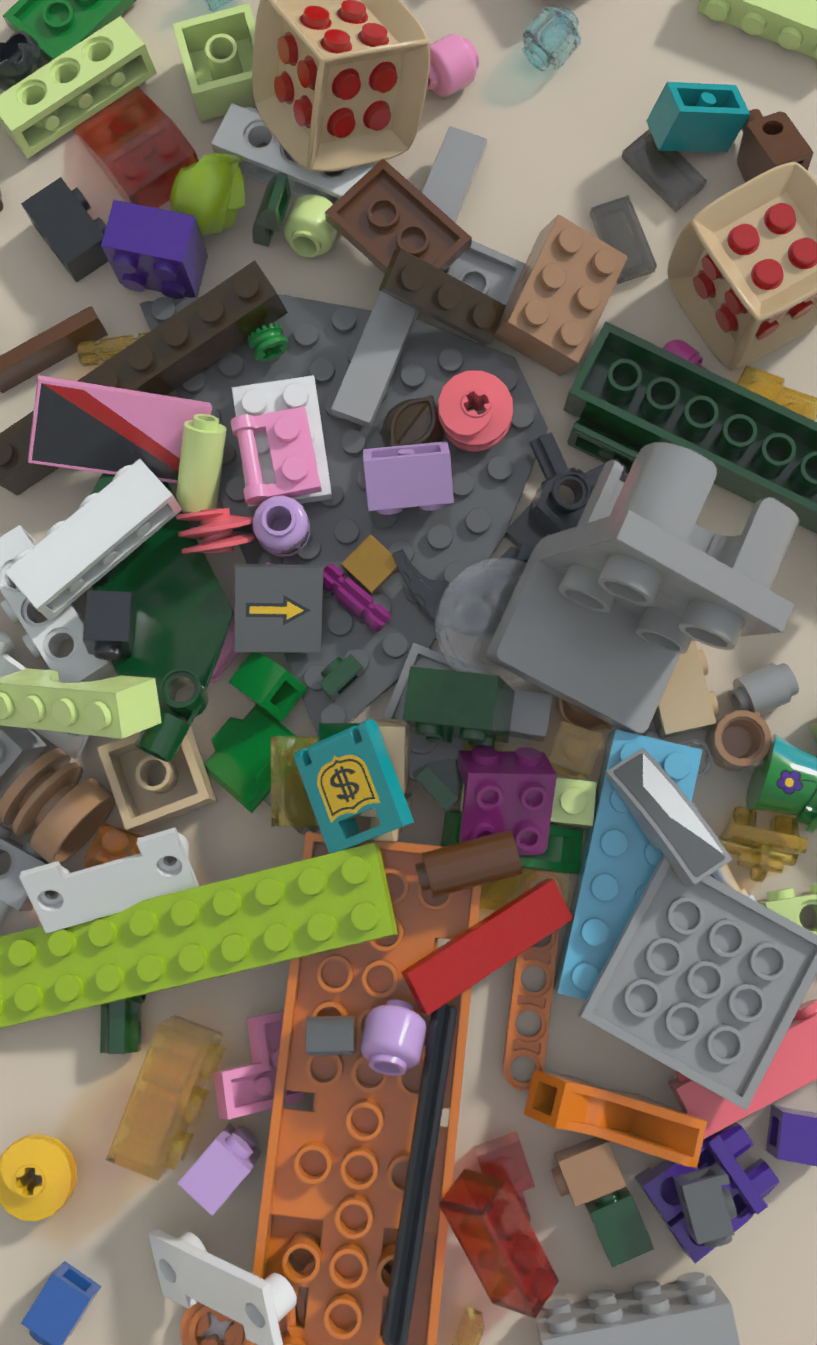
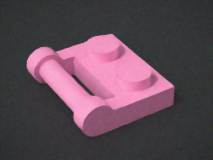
[230,406,322,505]

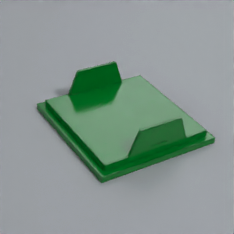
[204,705,309,813]

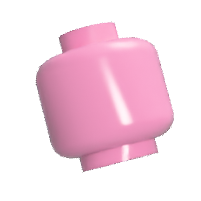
[427,34,479,97]

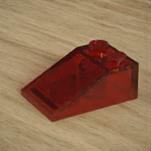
[73,86,199,208]

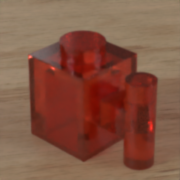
[474,1132,535,1228]

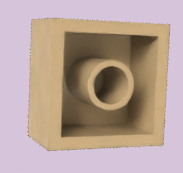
[97,726,217,833]

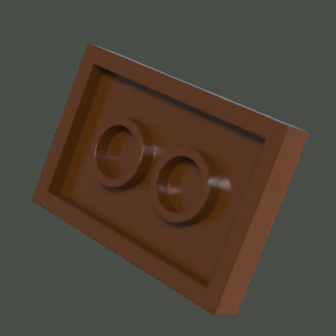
[325,159,472,274]

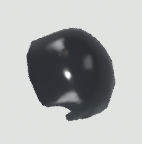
[0,30,41,91]

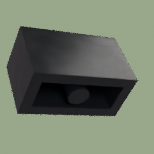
[21,177,108,283]

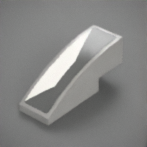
[605,748,733,887]

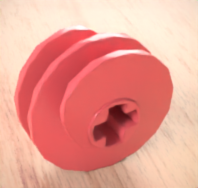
[438,371,513,452]
[176,508,256,554]

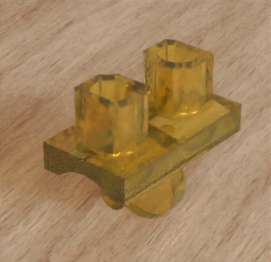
[718,806,808,882]

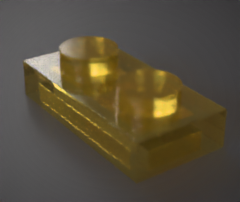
[271,736,319,827]

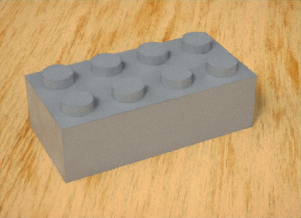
[534,1272,740,1345]

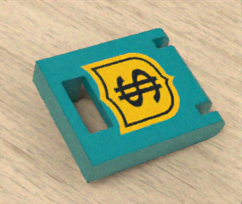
[294,719,414,854]

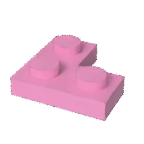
[213,1010,306,1120]

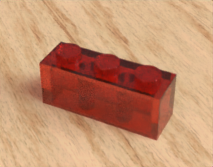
[439,1168,559,1319]

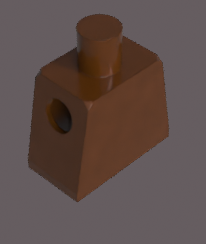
[737,109,813,182]

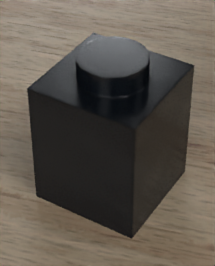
[83,590,136,660]

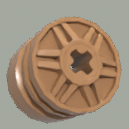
[0,748,116,864]

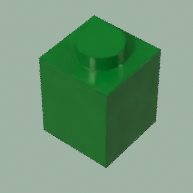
[228,652,308,722]

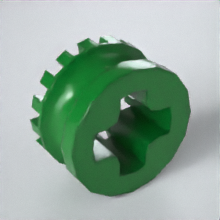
[247,323,290,362]

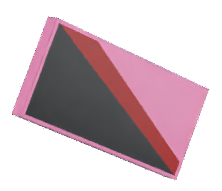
[28,375,212,483]

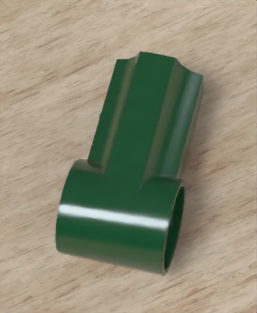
[100,994,147,1054]

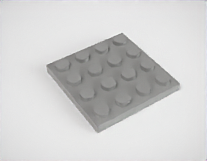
[578,855,817,1111]

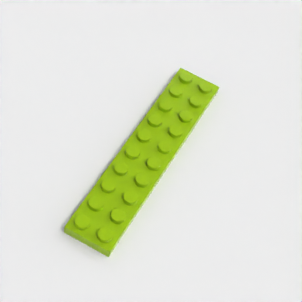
[0,843,398,1029]

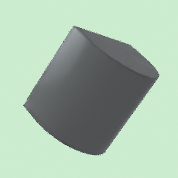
[306,1016,356,1056]

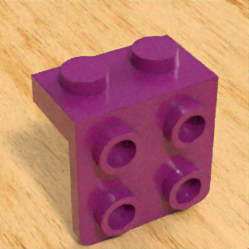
[457,746,557,855]

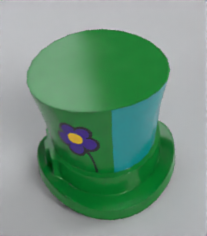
[746,734,817,833]

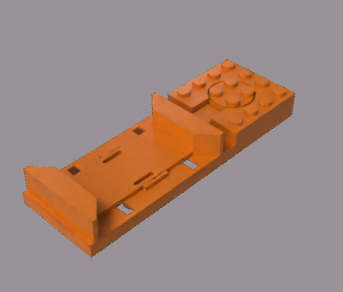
[244,832,482,1345]

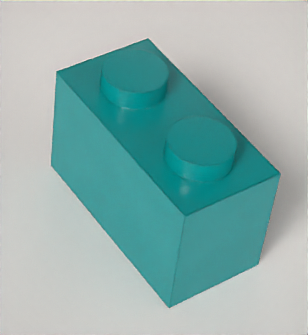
[646,82,750,152]

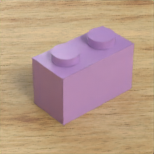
[363,441,454,515]
[177,1123,262,1216]

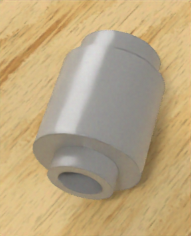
[730,663,799,715]

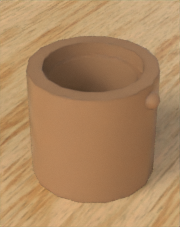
[705,710,772,771]

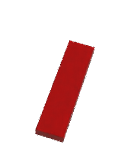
[401,879,573,1015]

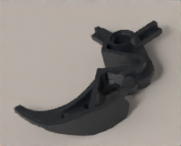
[392,432,627,637]

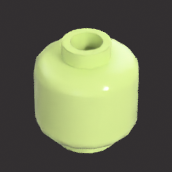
[283,194,338,257]

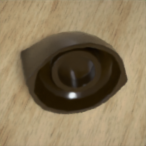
[381,395,444,447]

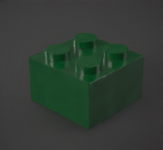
[402,666,515,748]

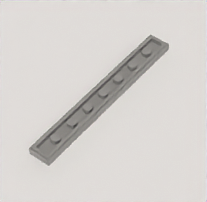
[331,126,487,428]

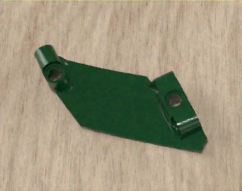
[90,473,234,763]

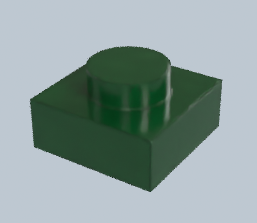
[319,654,365,702]

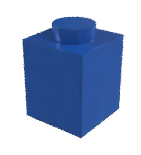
[21,1261,101,1345]

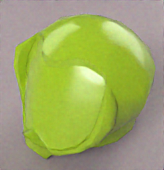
[170,153,245,238]

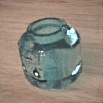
[523,6,581,71]

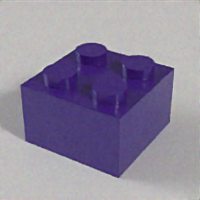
[101,200,208,299]

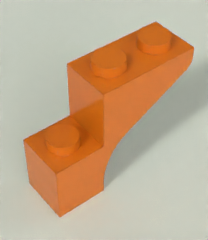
[523,1069,707,1168]

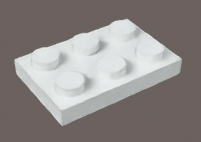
[232,375,333,511]

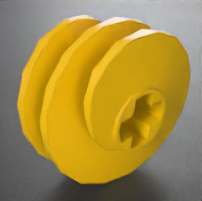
[0,1134,77,1221]

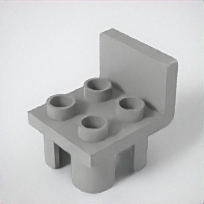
[487,442,799,733]

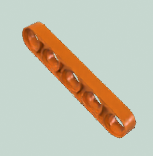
[502,871,564,1091]

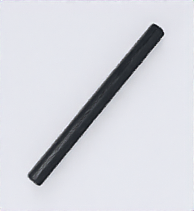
[382,1003,457,1345]

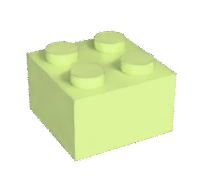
[172,3,256,122]

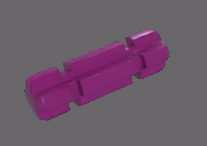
[323,563,391,632]

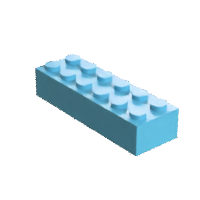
[553,729,703,1000]

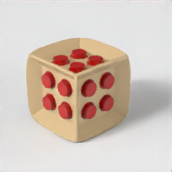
[252,0,431,172]
[667,162,817,370]

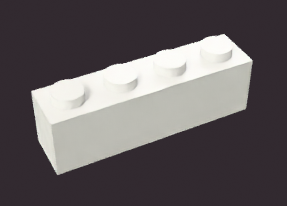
[4,459,182,621]

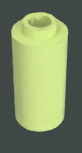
[176,414,227,513]

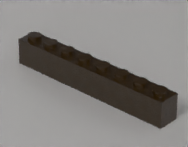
[0,260,288,496]

